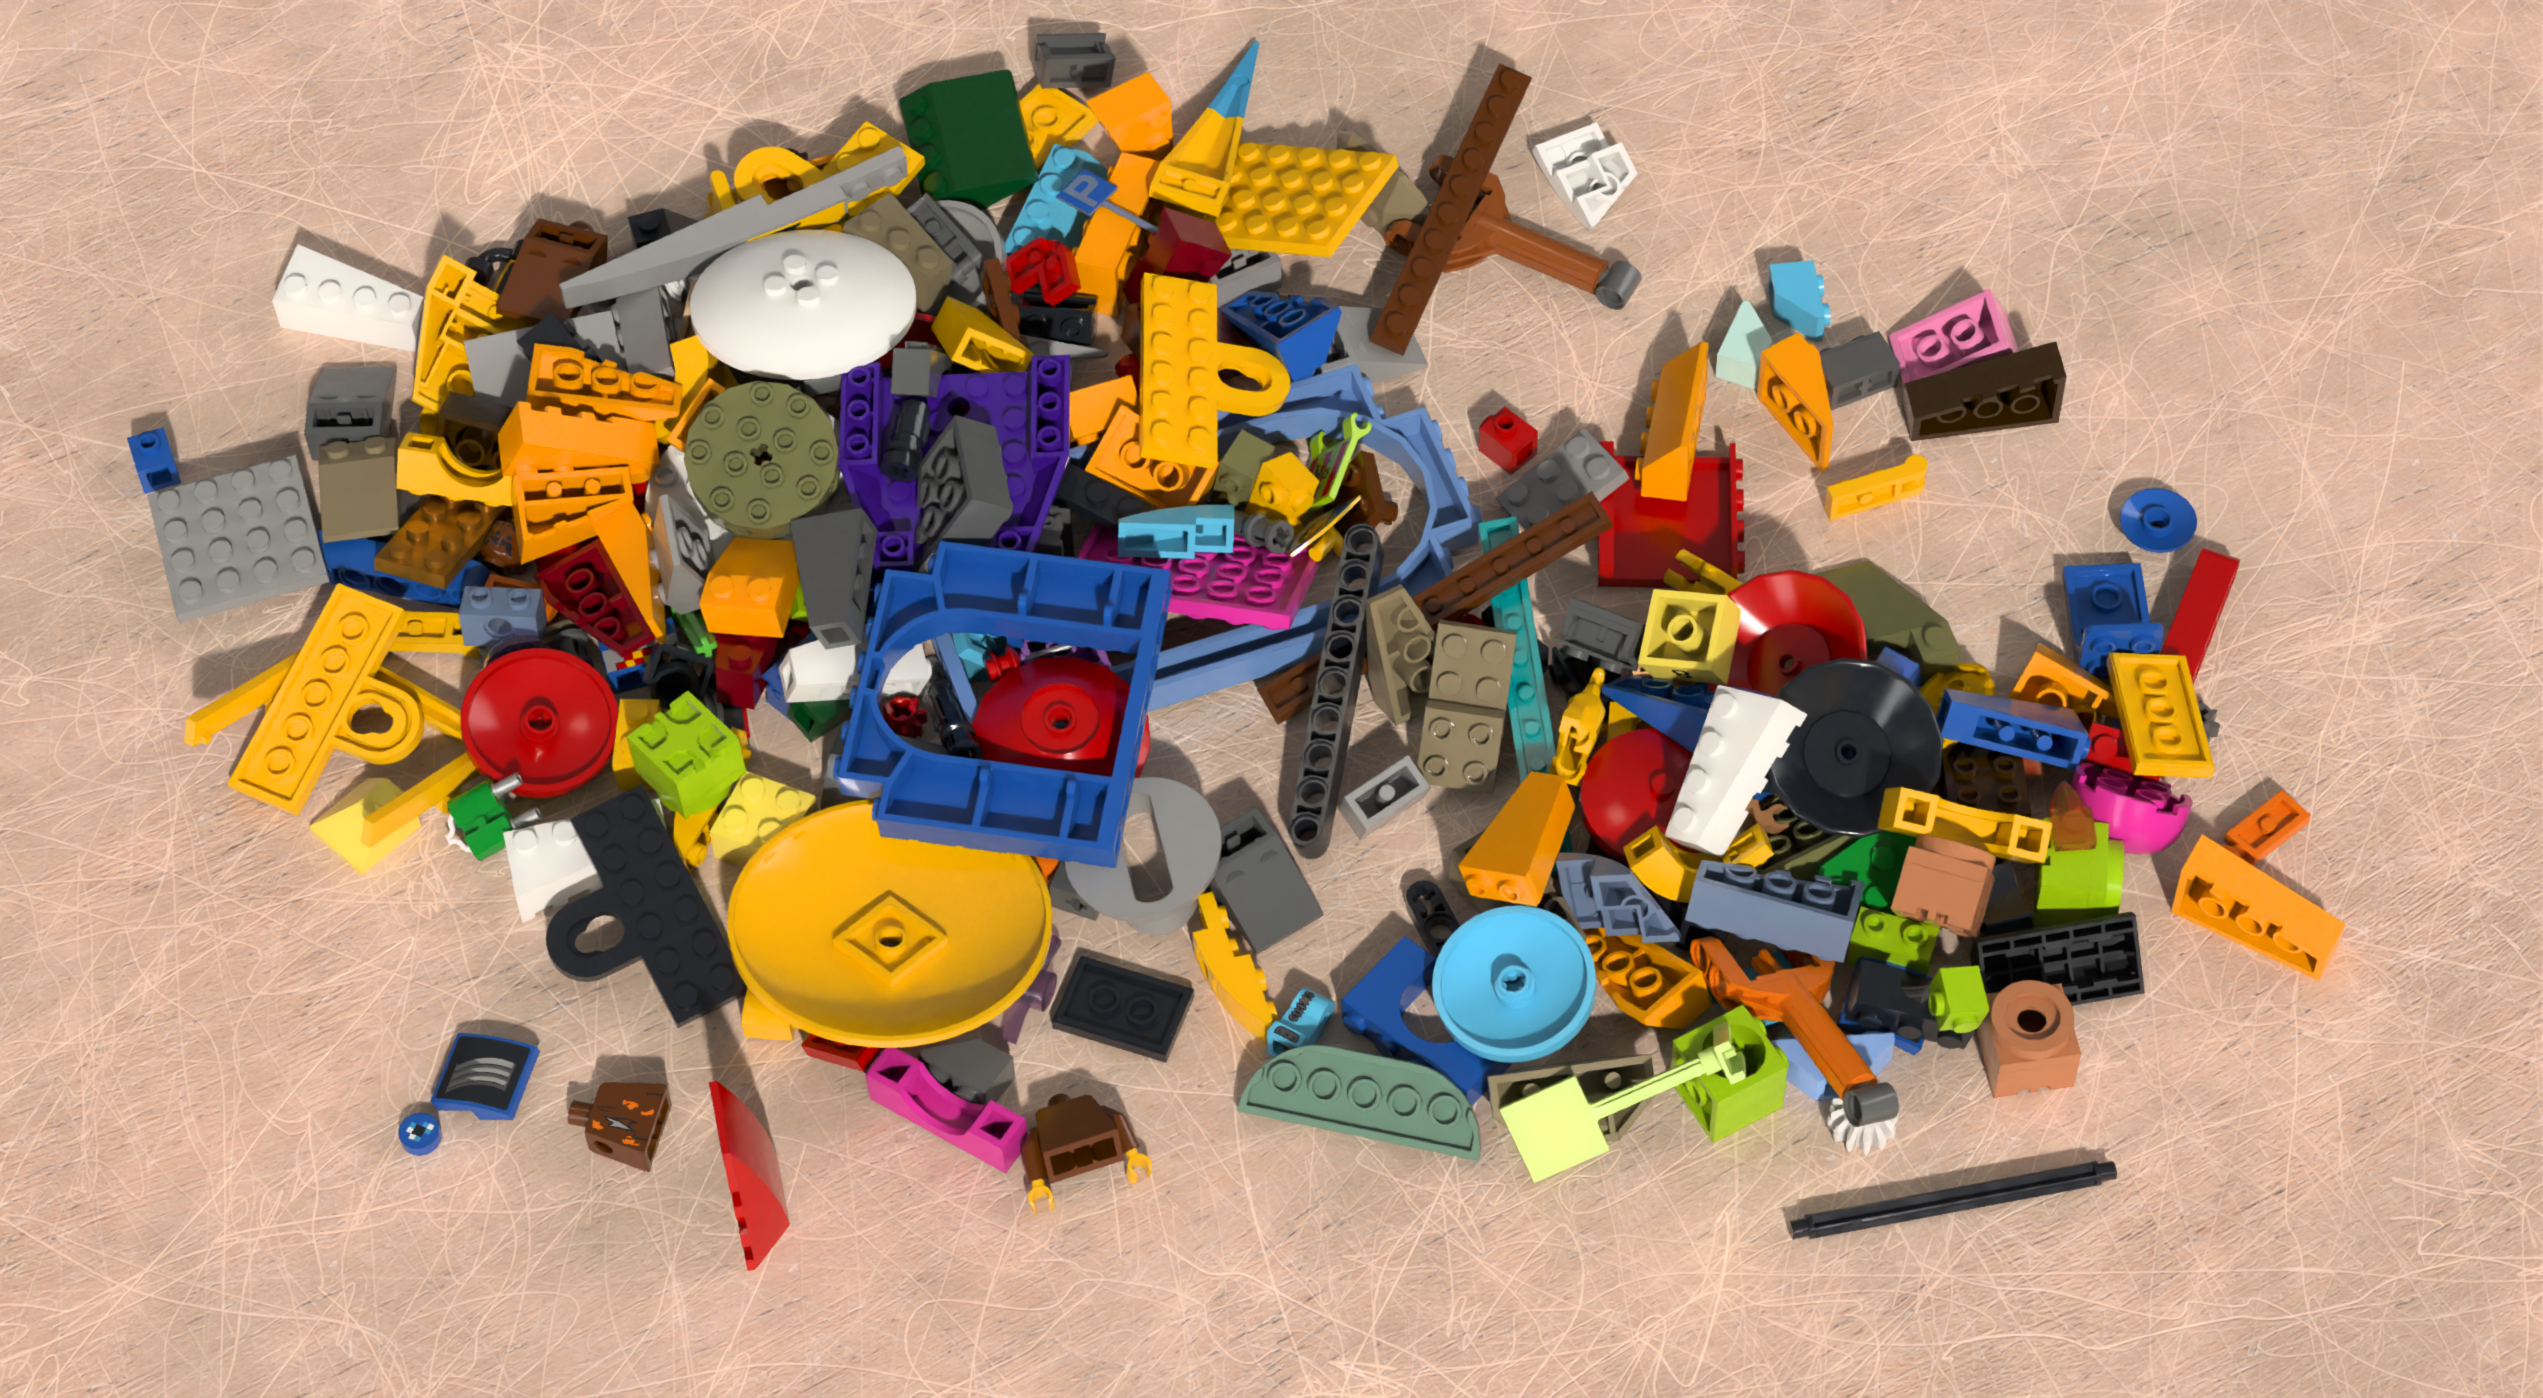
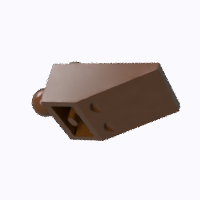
[496,218,608,324]

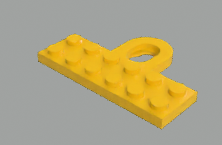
[734,121,925,232]
[1139,272,1290,469]
[227,583,424,817]

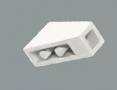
[779,623,932,703]

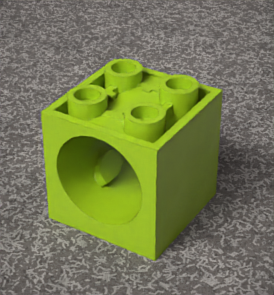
[1671,1005,1789,1143]

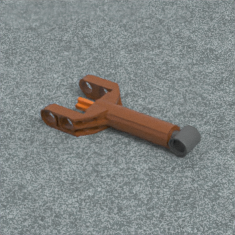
[1384,155,1642,310]

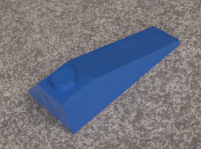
[1219,290,1342,382]
[1602,675,1776,753]

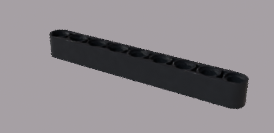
[1288,523,1384,859]

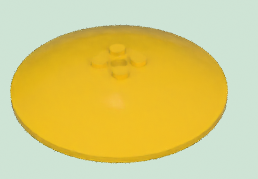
[727,799,1052,1048]

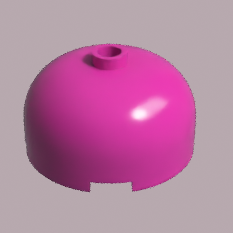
[2068,763,2193,856]

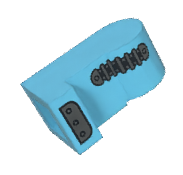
[1267,987,1335,1057]

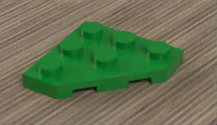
[1815,831,1929,925]

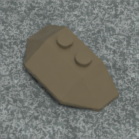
[1336,128,1433,237]
[1487,1054,1657,1142]

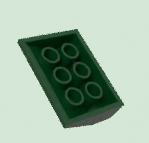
[899,69,1039,211]

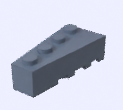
[1685,860,1865,963]

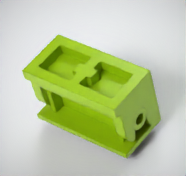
[1847,906,1940,976]

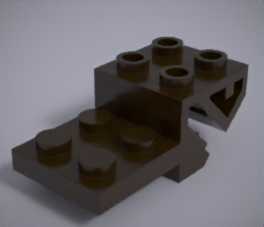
[1938,742,2031,818]

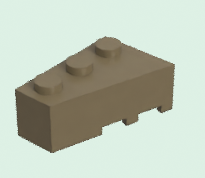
[842,192,953,312]

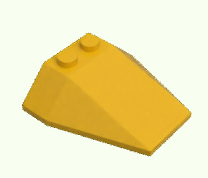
[411,254,537,415]

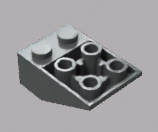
[304,367,397,461]
[1206,807,1323,954]

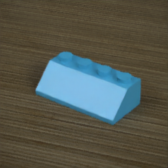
[1005,144,1108,295]

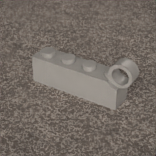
[592,285,677,383]

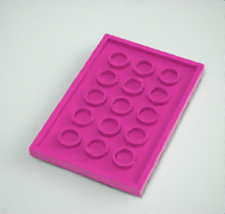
[1076,523,1322,630]

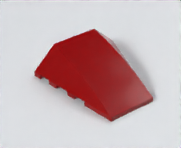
[709,1081,790,1271]

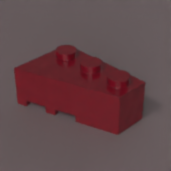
[1123,207,1232,305]
[715,616,791,710]

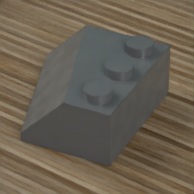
[916,415,1013,574]

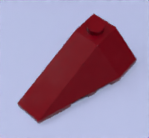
[533,538,656,658]

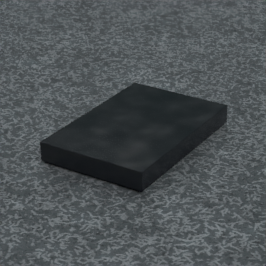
[1052,956,1195,1063]

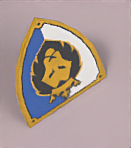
[1287,496,1361,562]

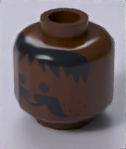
[480,518,528,577]

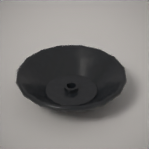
[1767,658,1943,838]

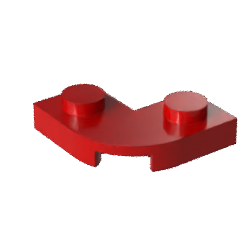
[1006,237,1081,306]

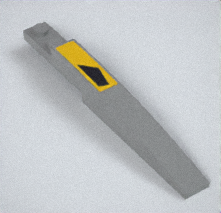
[559,145,908,309]

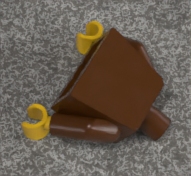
[1022,1093,1152,1214]

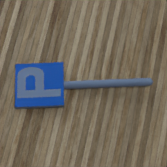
[1056,169,1159,232]

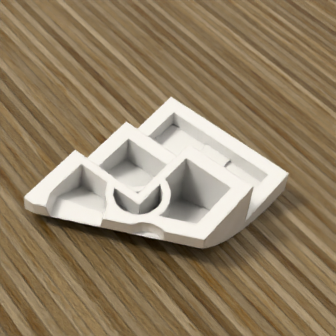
[1532,122,1638,230]

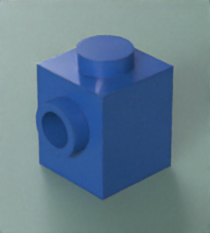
[127,427,181,494]

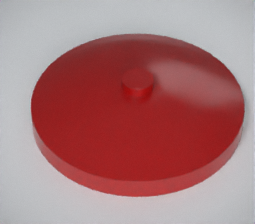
[460,648,618,798]
[1579,728,1702,866]

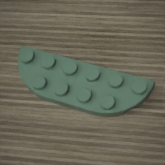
[1237,1044,1481,1161]

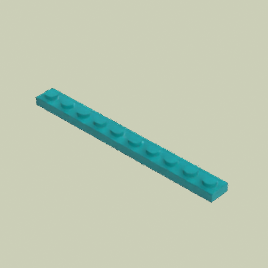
[1478,516,1573,878]

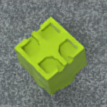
[626,691,747,819]
[2033,817,2124,928]

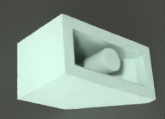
[1715,300,1772,390]

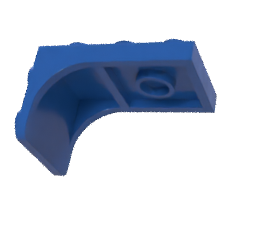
[2062,563,2164,678]

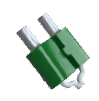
[445,772,542,861]

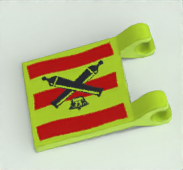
[1307,412,1372,515]

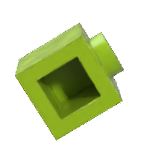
[1928,965,1990,1033]

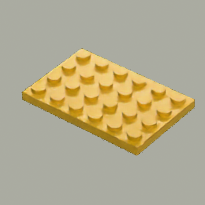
[1145,142,1399,258]

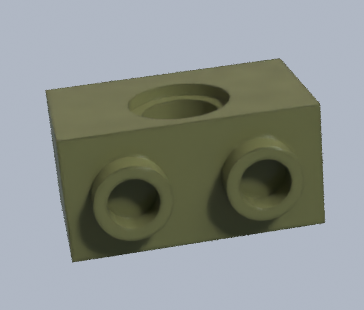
[1211,429,1275,512]

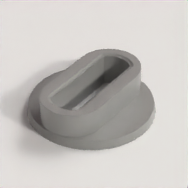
[1064,777,1222,935]

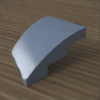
[1556,853,1681,943]

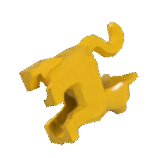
[1548,667,1608,787]

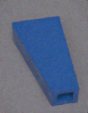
[1936,688,2091,770]

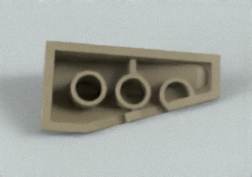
[1366,584,1437,726]

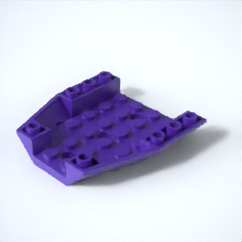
[839,355,1070,573]

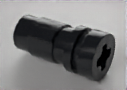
[880,399,931,482]

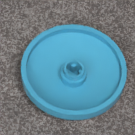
[1432,905,1597,1063]

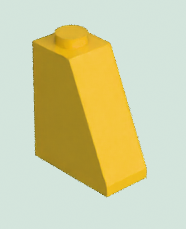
[931,296,1034,373]

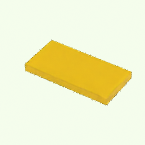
[2106,652,2215,778]

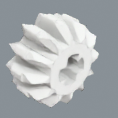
[1827,1097,1898,1156]

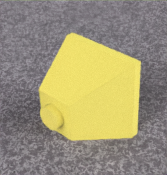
[309,778,421,875]

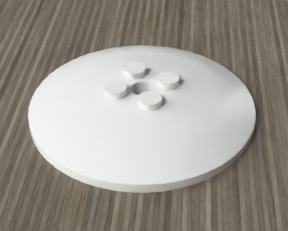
[690,230,917,380]

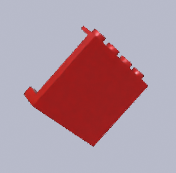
[1598,441,1745,588]

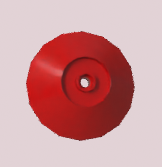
[1698,569,1867,696]
[972,657,1151,779]

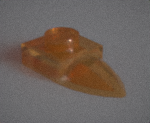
[2049,781,2097,852]

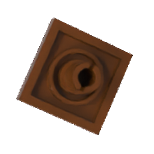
[1323,450,1398,555]

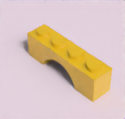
[396,432,513,507]
[1877,787,2053,864]

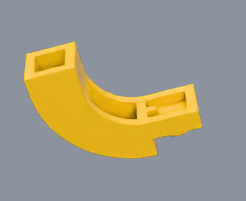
[645,335,724,447]
[1623,823,1774,903]

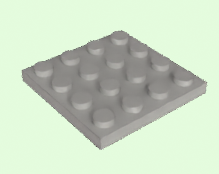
[147,455,330,623]

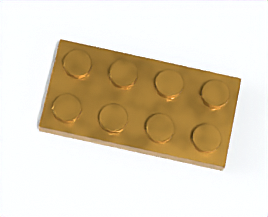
[374,494,511,590]

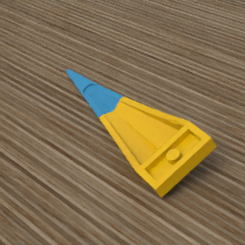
[1148,41,1259,217]

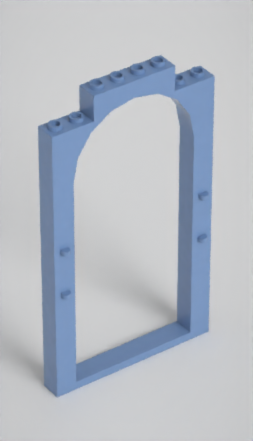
[930,364,1483,729]

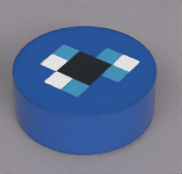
[398,1113,442,1156]

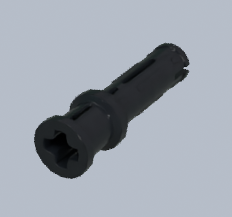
[927,679,983,760]

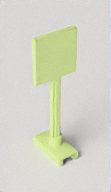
[1500,1021,1746,1183]

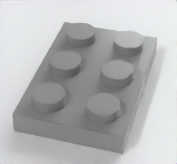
[1496,428,1630,531]

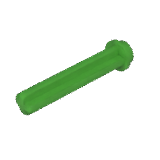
[670,608,718,658]

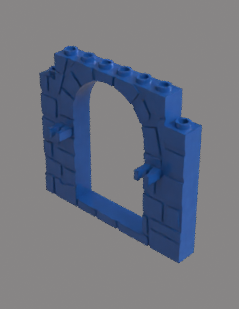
[833,541,1173,868]

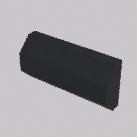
[1970,912,2145,1006]

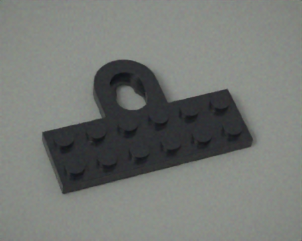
[546,785,748,1029]

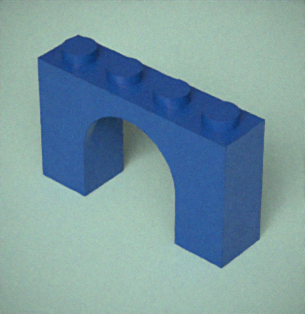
[1342,936,1513,1106]

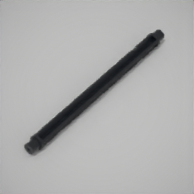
[1789,1161,2117,1239]

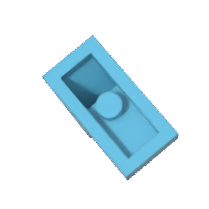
[952,633,1014,683]

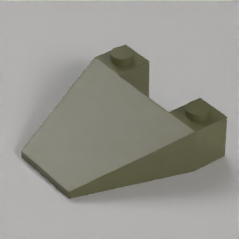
[1814,561,1961,686]

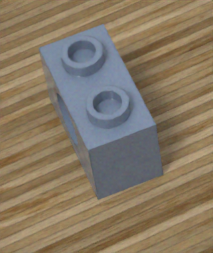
[458,586,547,648]

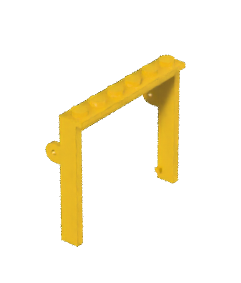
[184,649,481,848]

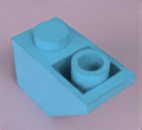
[1767,260,1830,342]

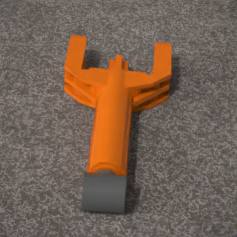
[1690,936,1899,1127]

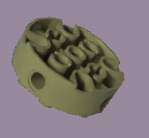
[684,381,841,540]

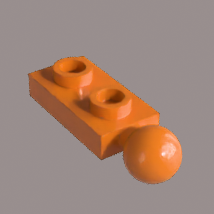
[2221,790,2311,866]

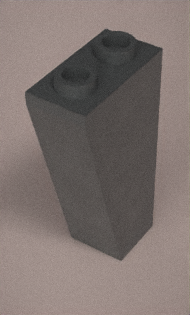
[790,508,878,650]

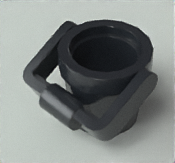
[642,642,714,709]

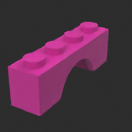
[865,1048,1028,1174]

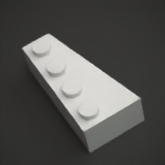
[503,798,667,923]

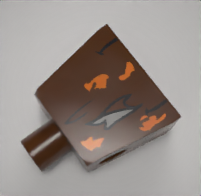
[568,1082,672,1172]

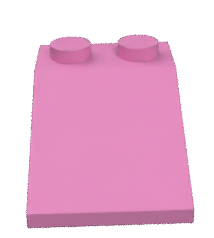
[1888,289,2019,385]

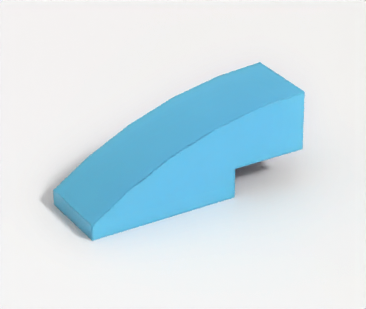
[1118,505,1234,559]

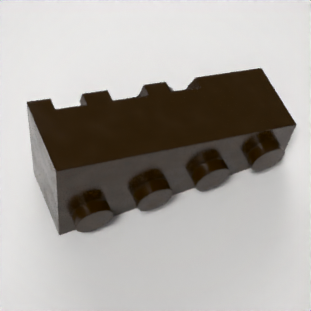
[1902,341,2067,441]

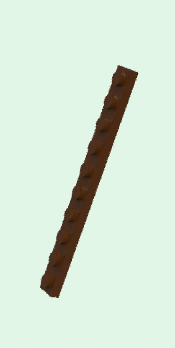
[1369,63,1532,356]
[1257,491,1613,725]

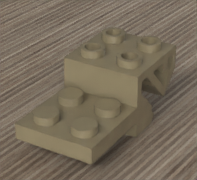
[1417,620,1518,794]

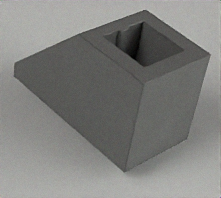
[918,1038,1016,1105]

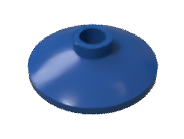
[2120,488,2197,553]

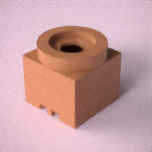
[1891,834,1996,939]
[1976,980,2081,1098]

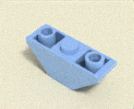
[1771,1031,1895,1101]

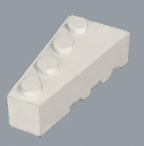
[272,244,424,352]
[1664,685,1807,858]

